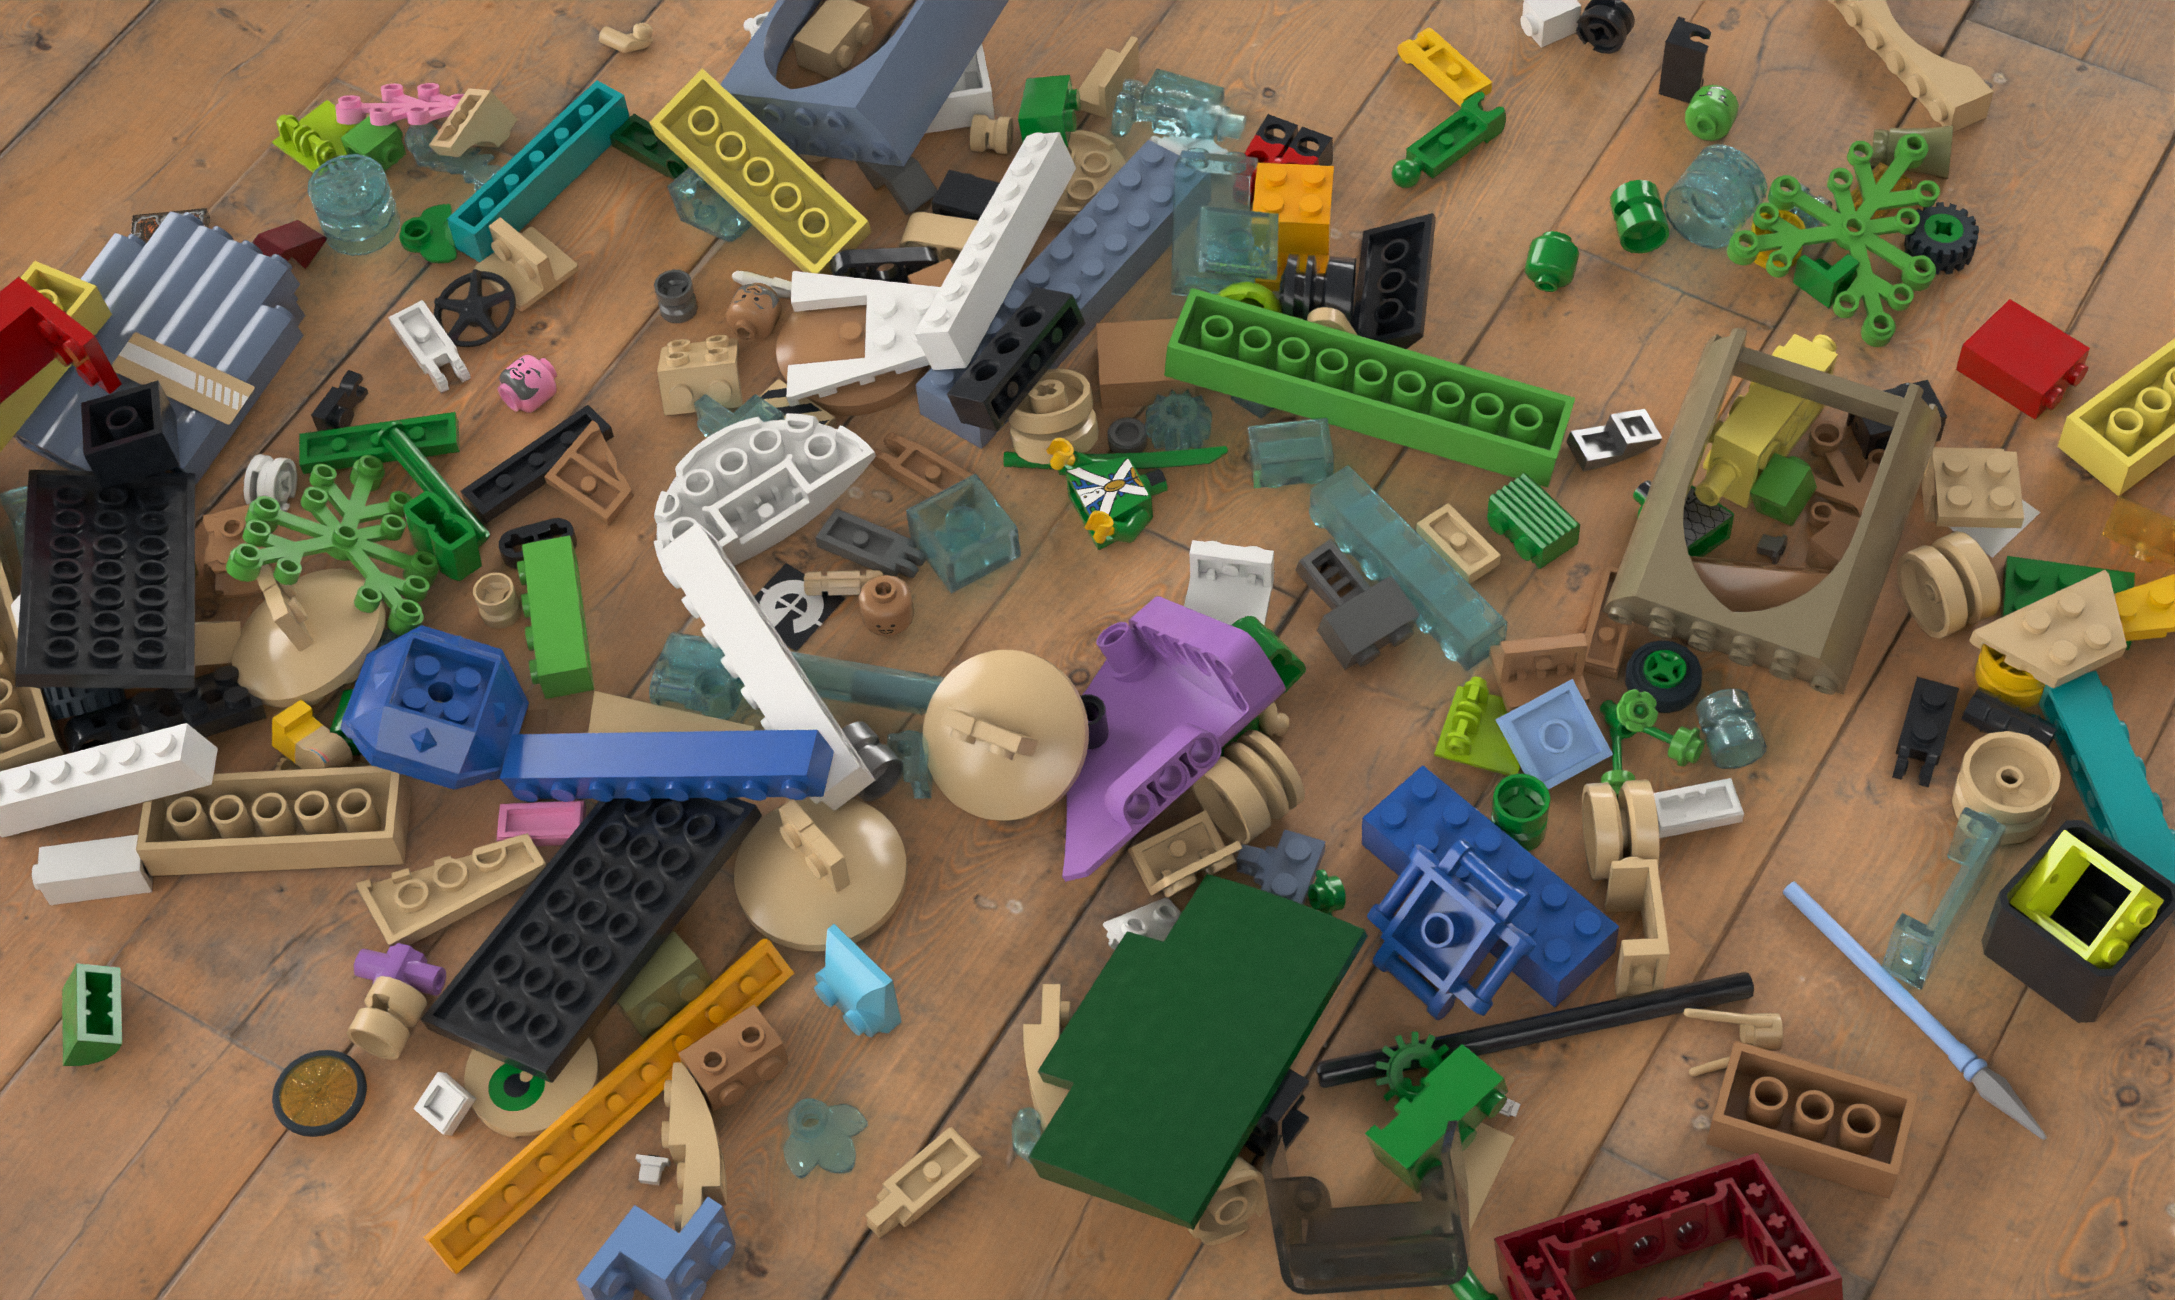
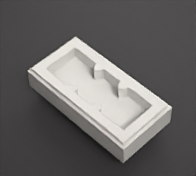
[1654,778,1744,838]

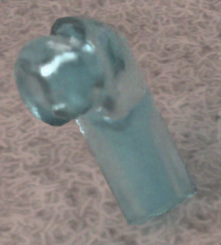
[1011,1107,1041,1164]

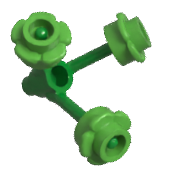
[1600,689,1705,800]

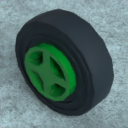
[1625,640,1702,713]

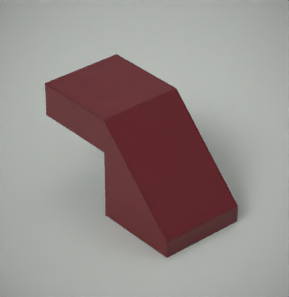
[252,220,327,269]

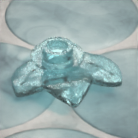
[783,1098,868,1179]

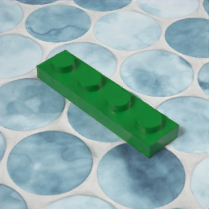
[299,412,460,474]

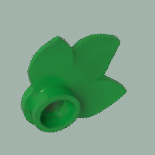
[399,204,457,264]

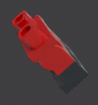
[1232,114,1333,207]

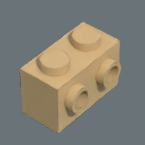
[793,0,874,79]

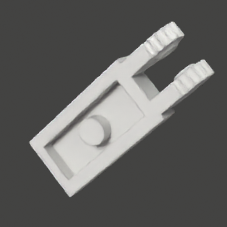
[388,300,471,393]

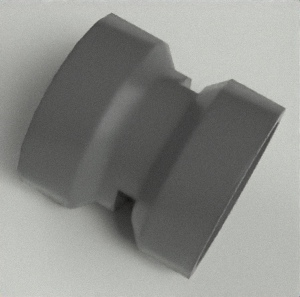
[654,269,698,323]

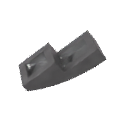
[1566,409,1662,471]

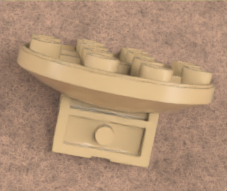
[232,564,386,707]
[923,650,1089,821]
[734,797,908,951]

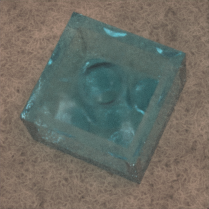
[906,473,1021,594]

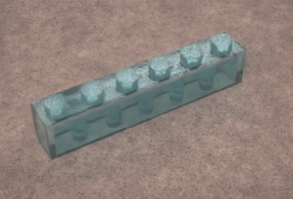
[1309,465,1508,671]

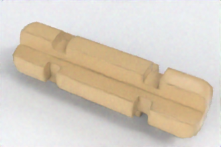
[804,570,883,596]

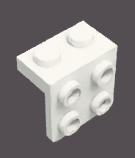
[1184,540,1274,626]

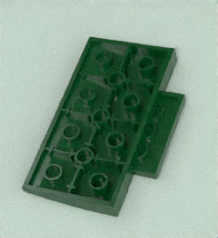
[1028,874,1368,1230]

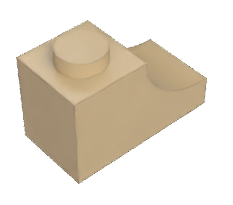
[429,88,518,157]

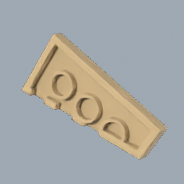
[588,691,755,733]

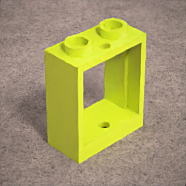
[2009,830,2164,969]

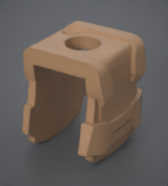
[203,504,277,599]

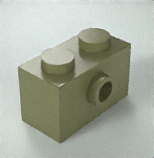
[615,931,713,1039]

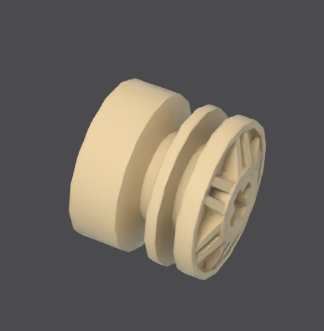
[1191,730,1305,845]

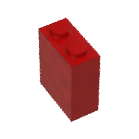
[1956,299,2090,420]

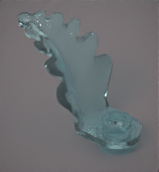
[405,122,501,191]

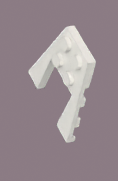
[786,271,940,406]

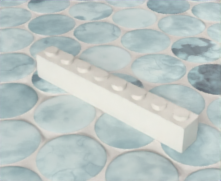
[914,132,1076,370]
[659,522,875,811]

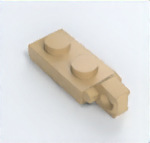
[865,1127,983,1239]

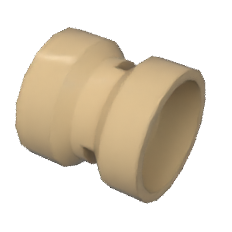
[970,114,1013,154]
[473,572,521,629]

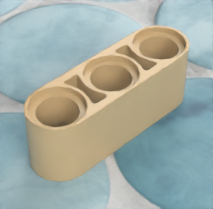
[899,212,978,265]

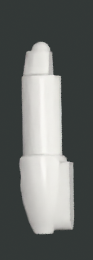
[732,270,792,298]

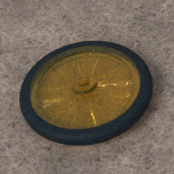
[272,1050,367,1137]

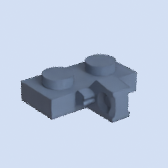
[1236,829,1326,905]

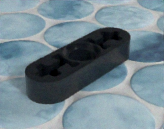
[830,247,939,284]

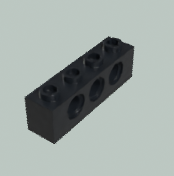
[947,287,1086,431]

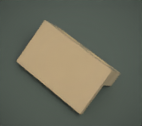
[1079,36,1140,118]

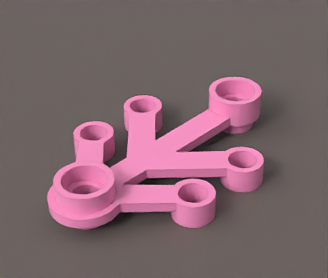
[335,83,464,126]

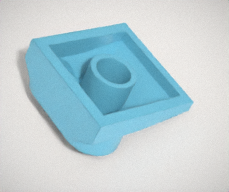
[814,924,901,1037]

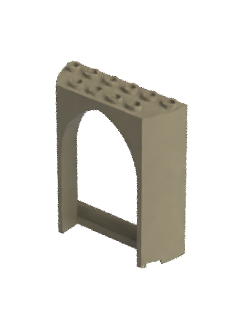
[1602,328,1941,695]

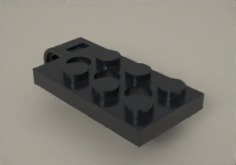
[63,666,266,753]

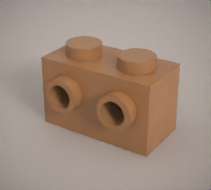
[678,1005,789,1112]

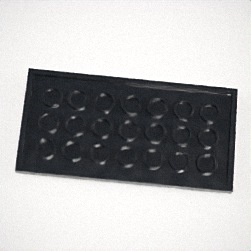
[15,469,195,689]
[421,798,762,1083]

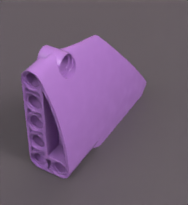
[1062,596,1286,882]

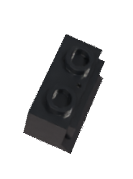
[1244,1069,1309,1162]

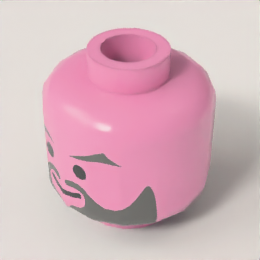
[498,355,557,413]

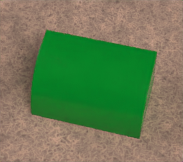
[62,963,122,1066]

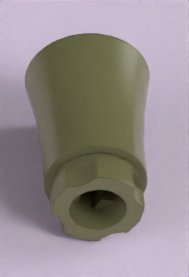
[1871,125,1953,179]

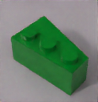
[1365,1044,1508,1194]

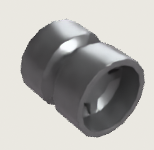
[842,722,904,801]

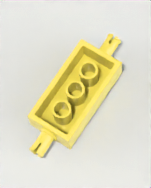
[1695,334,1838,508]

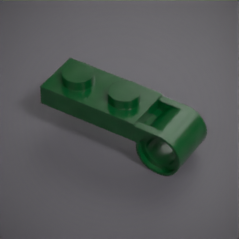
[610,114,699,186]

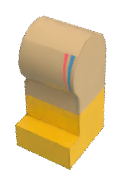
[272,700,353,769]

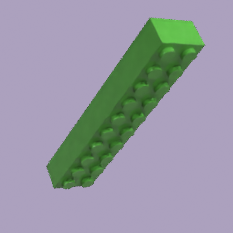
[1164,288,1575,488]

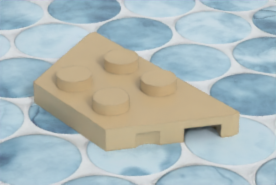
[1969,570,2127,689]

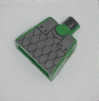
[1633,480,1735,557]

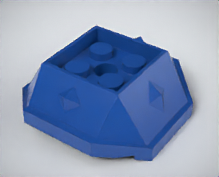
[340,625,529,790]

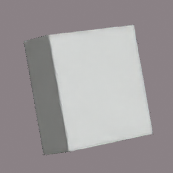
[413,1072,476,1136]

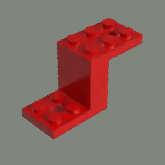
[0,276,122,404]

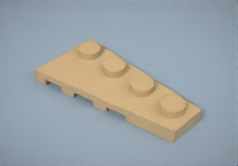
[355,833,546,947]

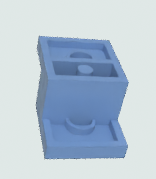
[576,1197,736,1300]

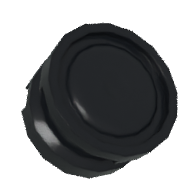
[1576,0,1635,54]

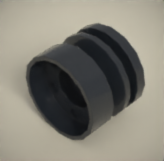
[1279,254,1356,326]

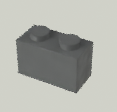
[1317,575,1420,670]

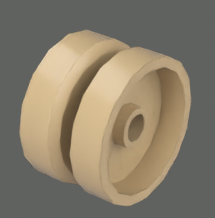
[1008,368,1099,464]
[1897,531,2001,639]
[1952,731,2061,845]
[1582,779,1660,880]

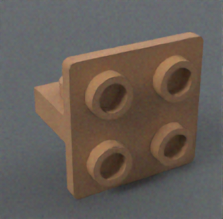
[1489,633,1590,712]

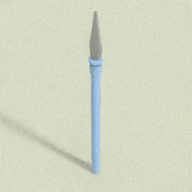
[1783,881,2047,1140]

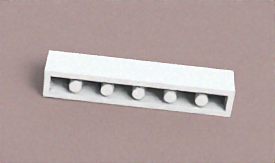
[0,723,218,838]

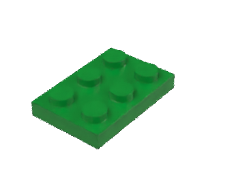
[2001,556,2135,650]

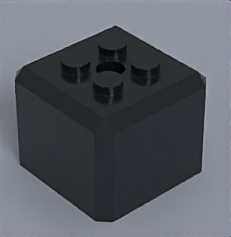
[1981,820,2175,1023]

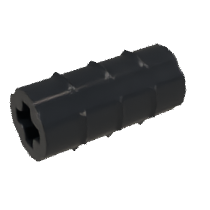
[1961,687,2059,748]

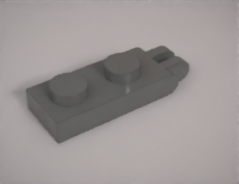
[815,508,927,578]

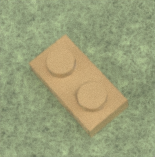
[1416,503,1501,585]

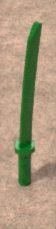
[1003,446,1228,475]

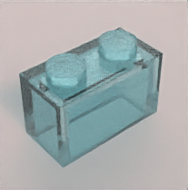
[1248,418,1334,489]

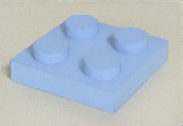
[1495,679,1613,789]

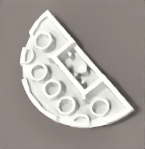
[654,413,876,569]

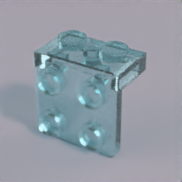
[667,167,752,242]

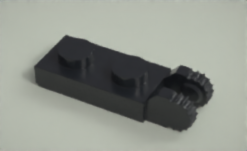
[1892,677,1959,787]

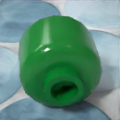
[1524,231,1579,292]

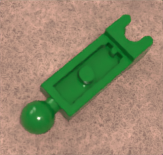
[1391,92,1506,188]

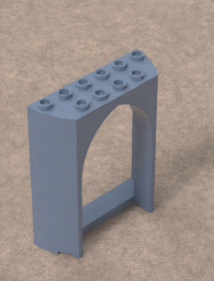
[720,0,1009,167]

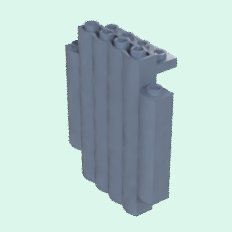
[13,211,306,484]

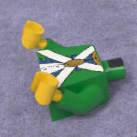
[1046,437,1168,550]

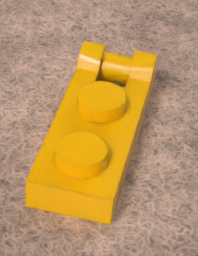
[1397,27,1492,107]

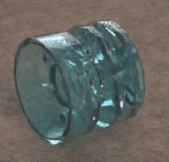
[1663,144,1768,249]
[308,154,400,256]

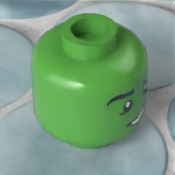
[1685,84,1739,141]

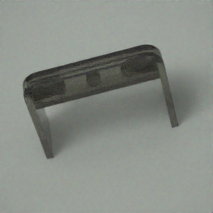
[1262,1120,1470,1295]

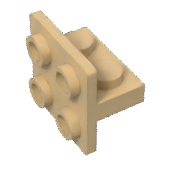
[474,217,579,311]

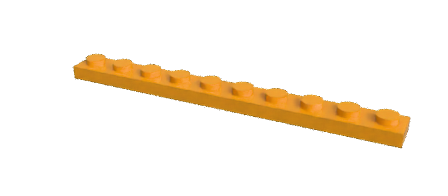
[423,939,794,1274]

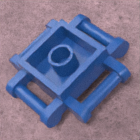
[1367,838,1537,1020]

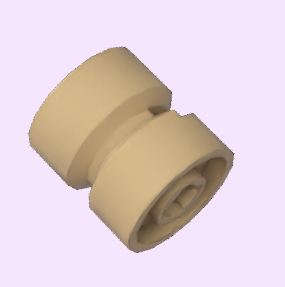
[347,976,427,1060]

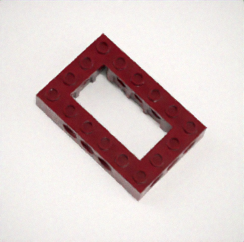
[1494,1153,1843,1300]

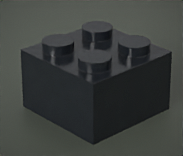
[81,380,180,489]

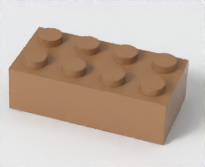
[1706,1041,1918,1199]

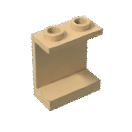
[1605,857,1670,999]

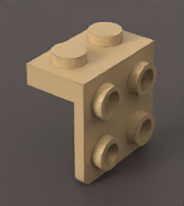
[657,335,743,416]
[1128,810,1242,898]

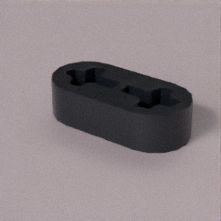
[499,518,577,569]

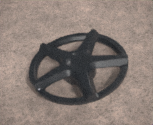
[434,269,516,347]

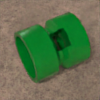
[1610,180,1669,254]
[1491,773,1550,852]

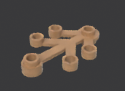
[1808,420,1885,530]

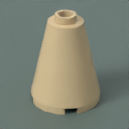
[1187,1155,1271,1245]

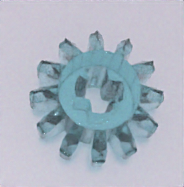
[1145,388,1212,451]

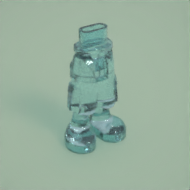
[1111,78,1246,142]

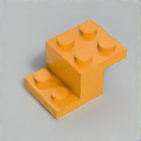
[1249,163,1334,292]

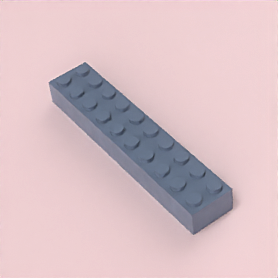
[916,140,1211,449]

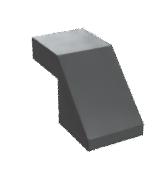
[856,156,938,215]

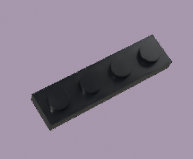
[460,405,614,524]

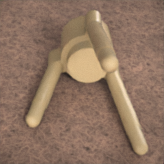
[1684,1008,1783,1077]

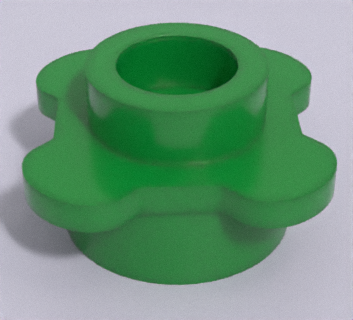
[1308,869,1346,916]

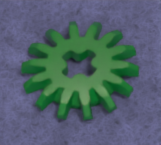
[1375,1031,1449,1102]

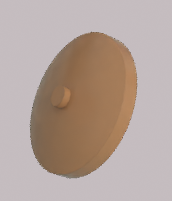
[776,305,929,416]

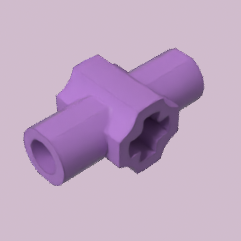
[354,943,446,996]

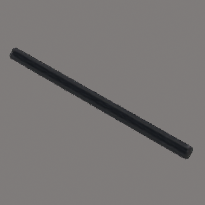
[1316,972,1754,1088]

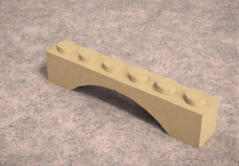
[1827,0,1993,132]

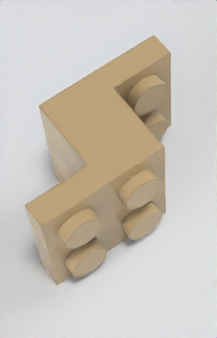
[1921,447,2024,528]

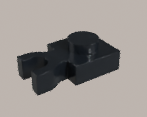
[311,370,368,431]

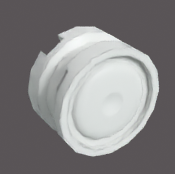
[243,454,297,512]

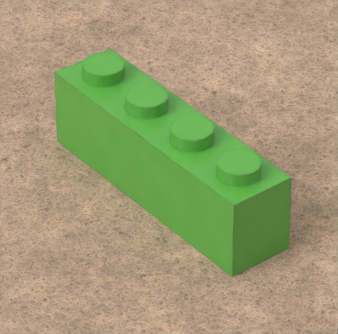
[517,535,595,699]

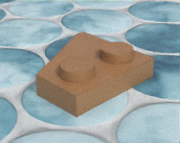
[544,420,634,526]

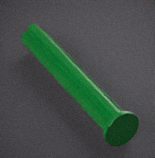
[376,421,490,547]

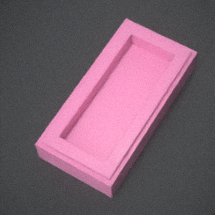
[496,800,587,846]

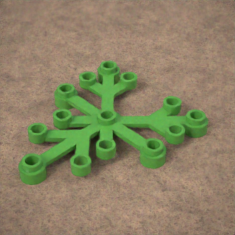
[1727,133,1940,347]
[226,455,439,636]

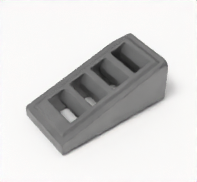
[1295,539,1370,610]

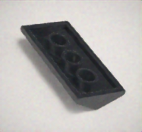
[1352,213,1436,349]

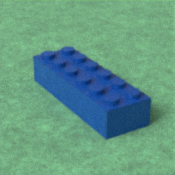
[1362,765,1619,1008]

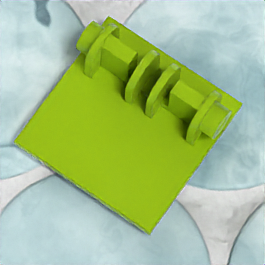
[272,100,358,178]
[1434,676,1520,776]

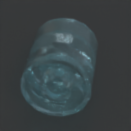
[1696,689,1767,769]

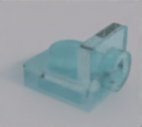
[887,730,933,799]

